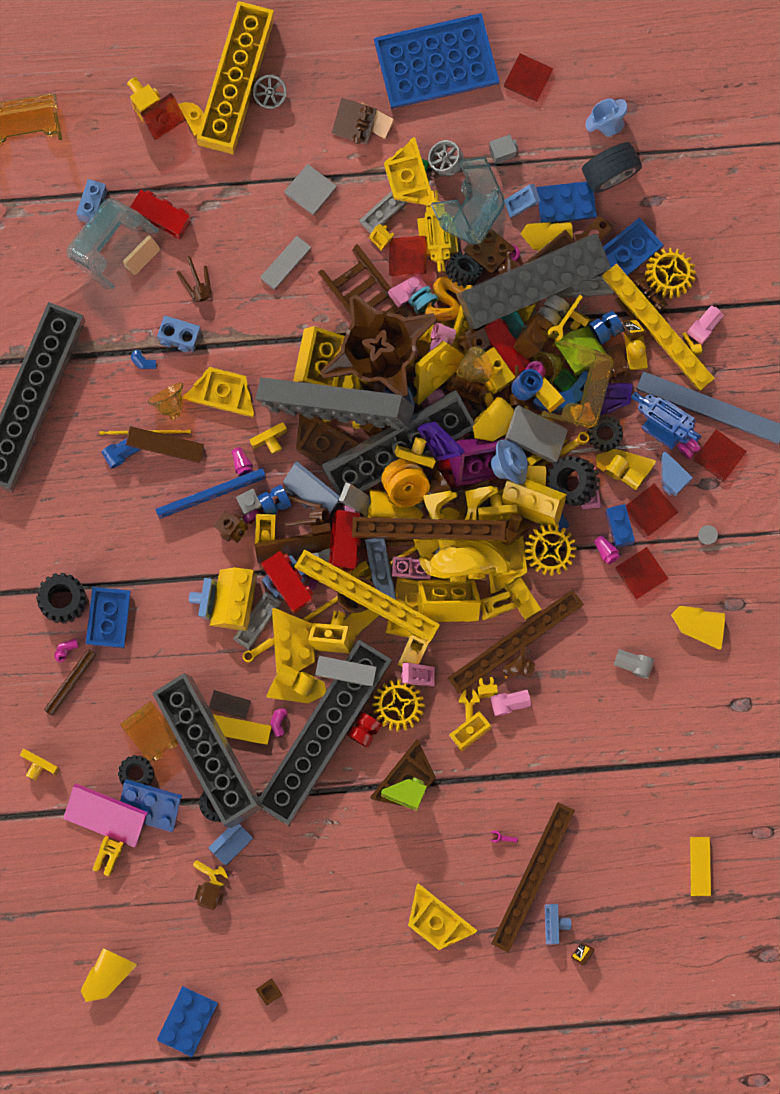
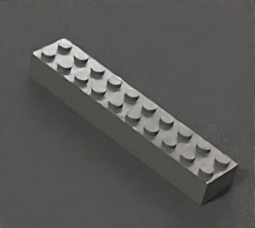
[0,302,86,493]
[259,640,392,827]

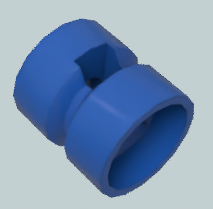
[588,310,624,345]
[512,369,543,400]
[257,484,292,515]

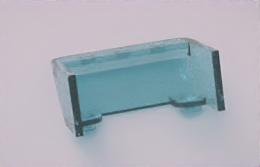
[431,157,505,245]
[66,198,159,289]

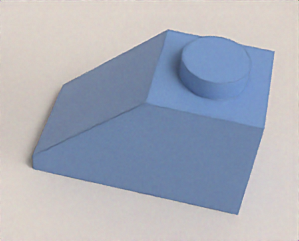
[661,452,693,497]

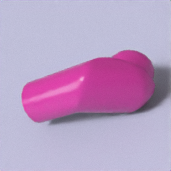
[54,638,79,662]
[270,708,288,738]

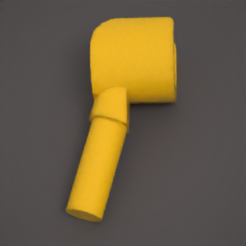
[682,332,702,356]

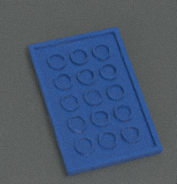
[373,13,500,109]

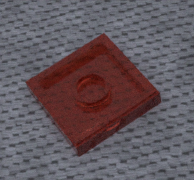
[504,53,553,102]
[140,93,186,141]
[389,236,427,276]
[693,429,747,482]
[626,483,678,537]
[615,547,668,600]

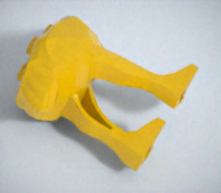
[418,486,510,583]

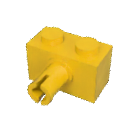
[127,77,162,123]
[472,347,515,395]
[308,611,355,654]

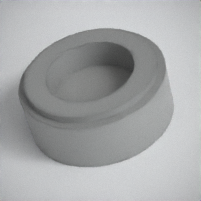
[698,525,718,545]

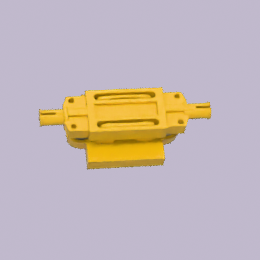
[417,190,458,273]

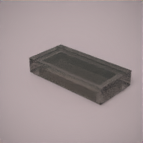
[209,690,251,720]

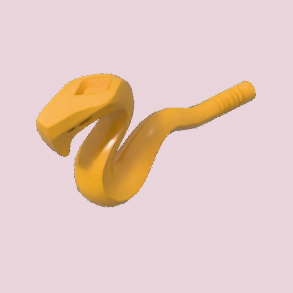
[425,276,466,322]

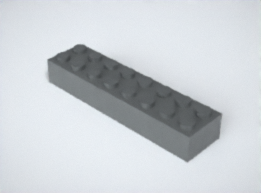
[456,234,612,329]
[255,377,414,430]
[322,390,475,496]
[152,673,264,828]

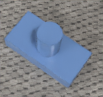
[504,184,540,217]
[189,578,217,620]
[545,904,572,945]

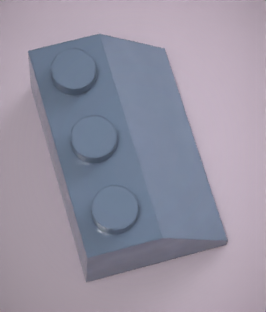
[283,461,342,519]

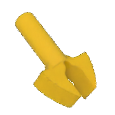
[459,689,480,721]
[193,860,228,886]

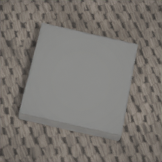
[284,164,337,216]

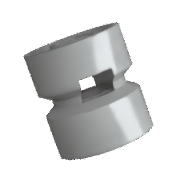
[538,294,570,327]

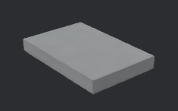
[505,405,568,464]

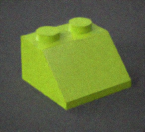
[555,326,609,378]
[381,778,427,811]

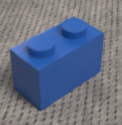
[605,504,635,548]

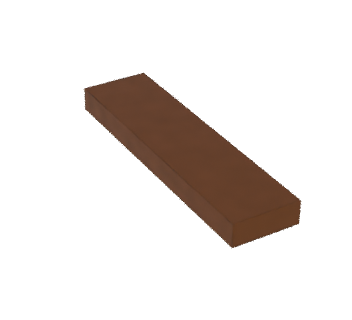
[125,426,204,463]
[254,531,331,563]

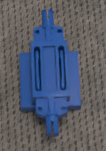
[631,392,701,450]

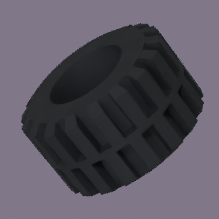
[547,456,600,506]
[36,573,87,624]

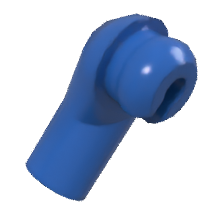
[131,350,156,369]

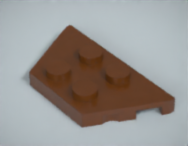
[296,414,359,466]
[370,739,436,807]

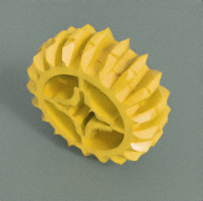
[645,248,696,299]
[524,524,577,576]
[372,679,425,732]

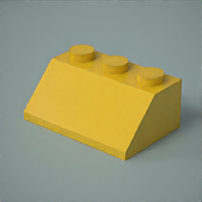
[293,326,345,387]
[502,479,567,529]
[209,567,257,631]
[417,580,481,622]

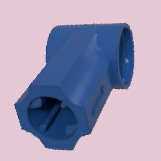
[101,438,142,469]

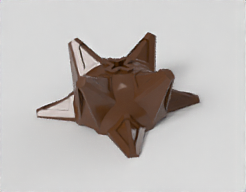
[320,294,437,397]

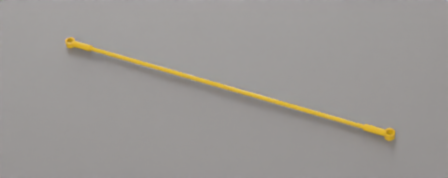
[242,432,589,663]

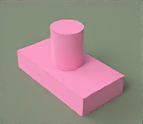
[388,274,427,308]
[401,663,435,687]

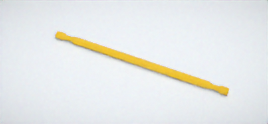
[99,430,191,435]

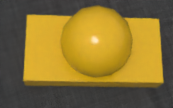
[624,333,648,371]

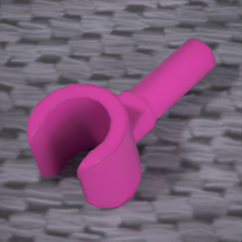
[490,831,518,843]

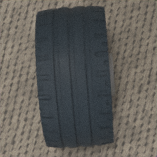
[582,142,642,193]

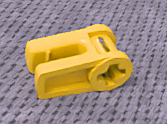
[480,591,517,621]
[92,836,124,877]

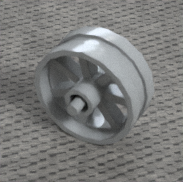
[253,74,287,109]
[428,140,464,177]

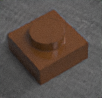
[255,978,283,1006]

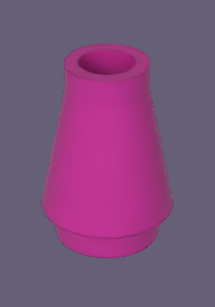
[231,447,253,477]
[594,536,620,565]

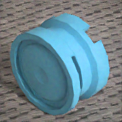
[408,286,438,315]

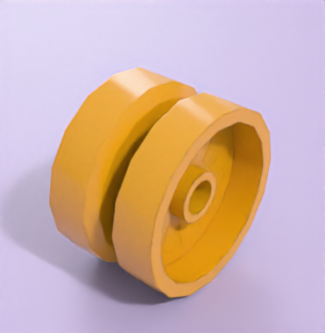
[381,458,430,508]

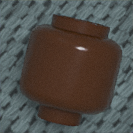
[194,882,225,910]

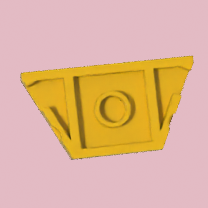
[384,137,431,205]
[413,341,469,405]
[182,367,254,418]
[486,536,527,595]
[272,608,315,674]
[408,883,478,950]

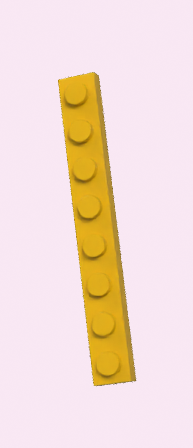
[601,263,715,391]
[294,550,440,643]

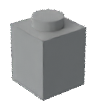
[489,135,519,164]
[236,489,263,515]

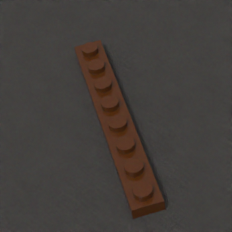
[352,517,507,542]
[447,589,584,694]
[491,802,575,953]

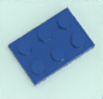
[536,181,597,224]
[603,218,664,276]
[86,587,131,648]
[120,780,182,832]
[157,986,218,1057]

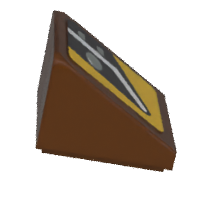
[621,319,647,342]
[571,943,595,966]

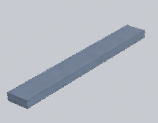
[636,371,780,444]

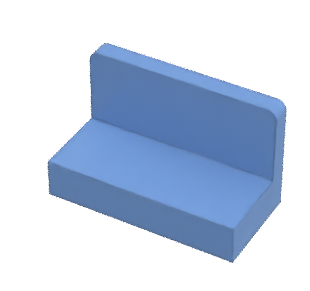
[208,824,253,865]

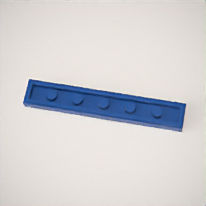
[155,468,266,519]

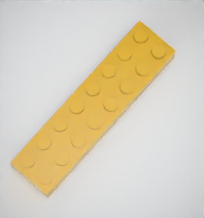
[197,1,275,155]

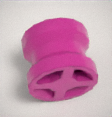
[677,439,701,459]

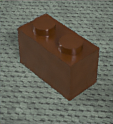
[513,313,553,359]

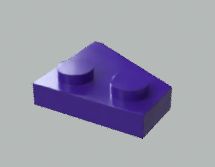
[591,383,632,419]
[418,422,465,461]

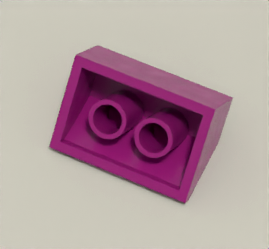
[449,435,506,486]

